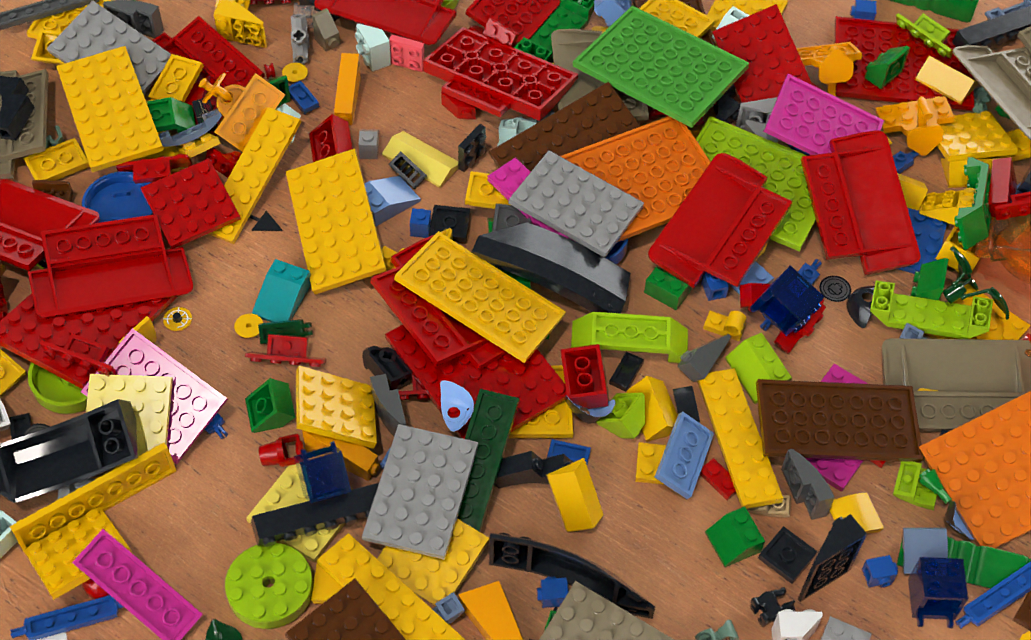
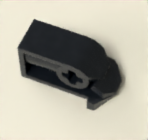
[362,346,412,390]

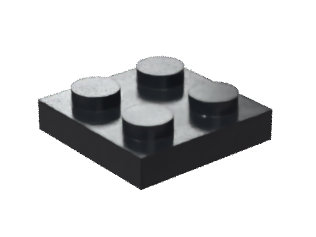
[458,124,486,172]
[429,205,471,242]
[758,526,818,584]

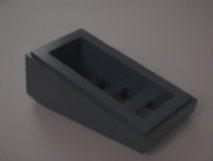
[388,151,427,189]

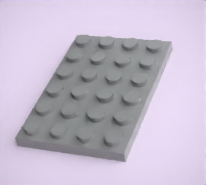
[47,0,171,95]
[509,151,644,258]
[362,424,478,560]

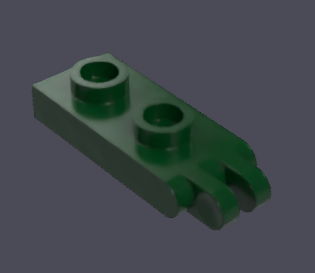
[258,319,313,344]

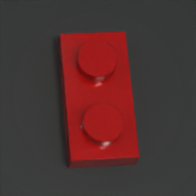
[700,458,736,501]

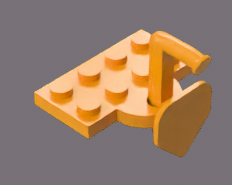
[796,42,862,96]
[199,73,285,152]
[875,96,954,156]

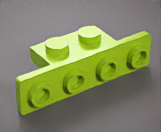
[896,13,953,58]

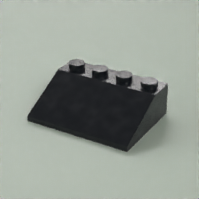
[798,514,867,602]

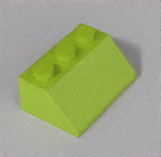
[725,333,792,404]

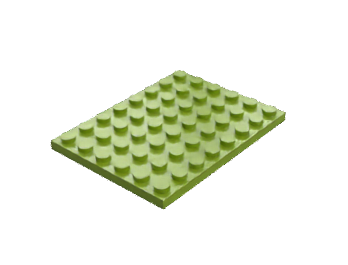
[696,116,816,252]

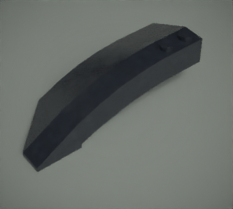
[471,222,631,314]
[0,399,138,503]
[489,533,655,619]

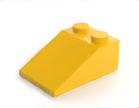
[935,226,991,273]

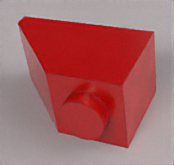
[441,92,476,119]
[740,283,782,312]

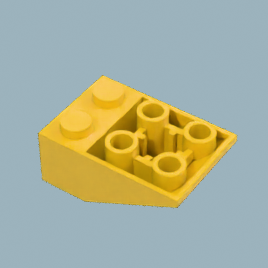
[213,0,267,48]
[919,188,976,225]

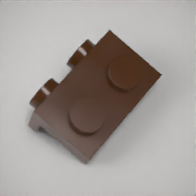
[32,180,73,202]

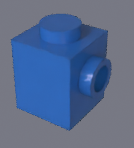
[850,0,876,20]
[410,208,431,238]
[701,272,729,301]
[862,555,898,588]
[537,577,568,608]

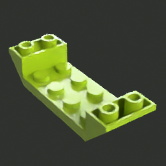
[870,280,993,339]
[571,312,688,363]

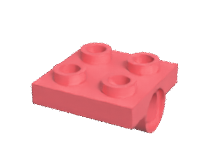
[389,35,425,72]

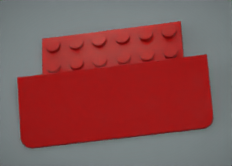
[314,0,457,45]
[151,16,265,136]
[801,130,921,275]
[648,153,793,288]
[0,179,100,271]
[28,214,193,318]
[370,235,508,371]

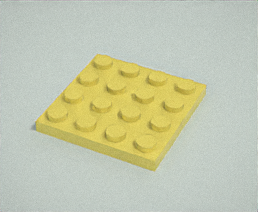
[86,374,173,456]
[246,460,353,563]

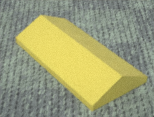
[382,131,458,188]

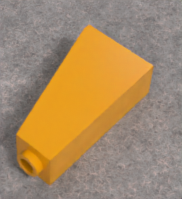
[334,53,361,125]
[302,430,380,481]
[458,581,523,640]

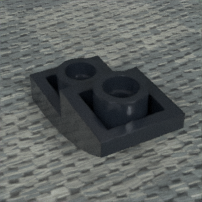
[673,386,700,423]

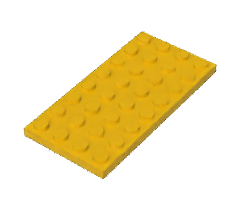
[56,46,164,172]
[286,148,387,295]
[394,231,566,363]

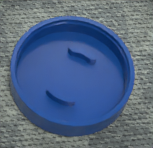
[82,171,153,223]

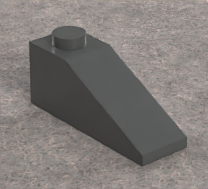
[677,334,731,382]

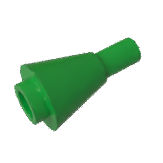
[919,468,952,504]

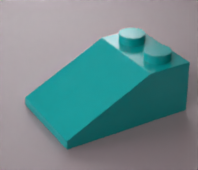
[252,259,311,322]

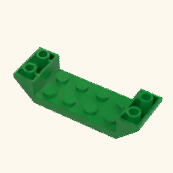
[515,0,595,63]
[146,97,196,133]
[955,157,991,250]

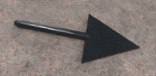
[249,210,283,231]

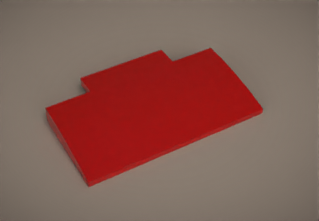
[423,27,578,121]

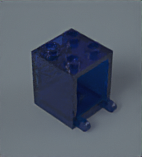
[750,265,824,336]
[294,441,352,504]
[908,557,968,628]

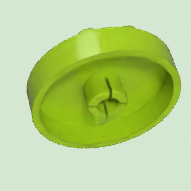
[28,362,87,414]
[225,543,313,629]

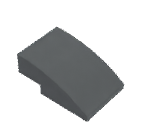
[103,0,164,38]
[370,374,406,436]
[781,449,835,520]

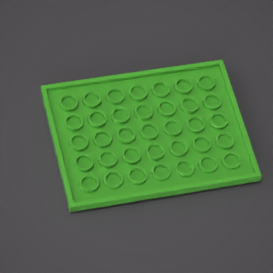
[573,5,749,128]

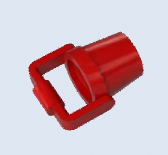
[259,434,304,467]

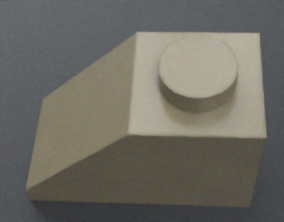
[312,8,340,51]

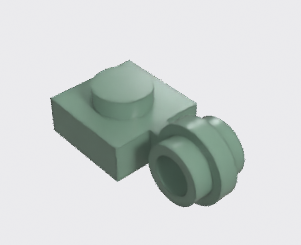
[973,87,991,114]

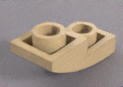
[747,495,791,517]

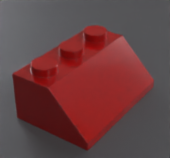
[309,114,353,162]
[560,344,608,409]

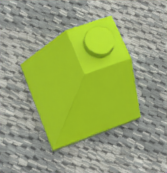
[596,393,645,438]

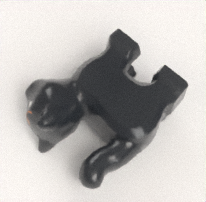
[750,587,796,627]

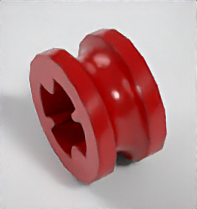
[264,63,276,80]

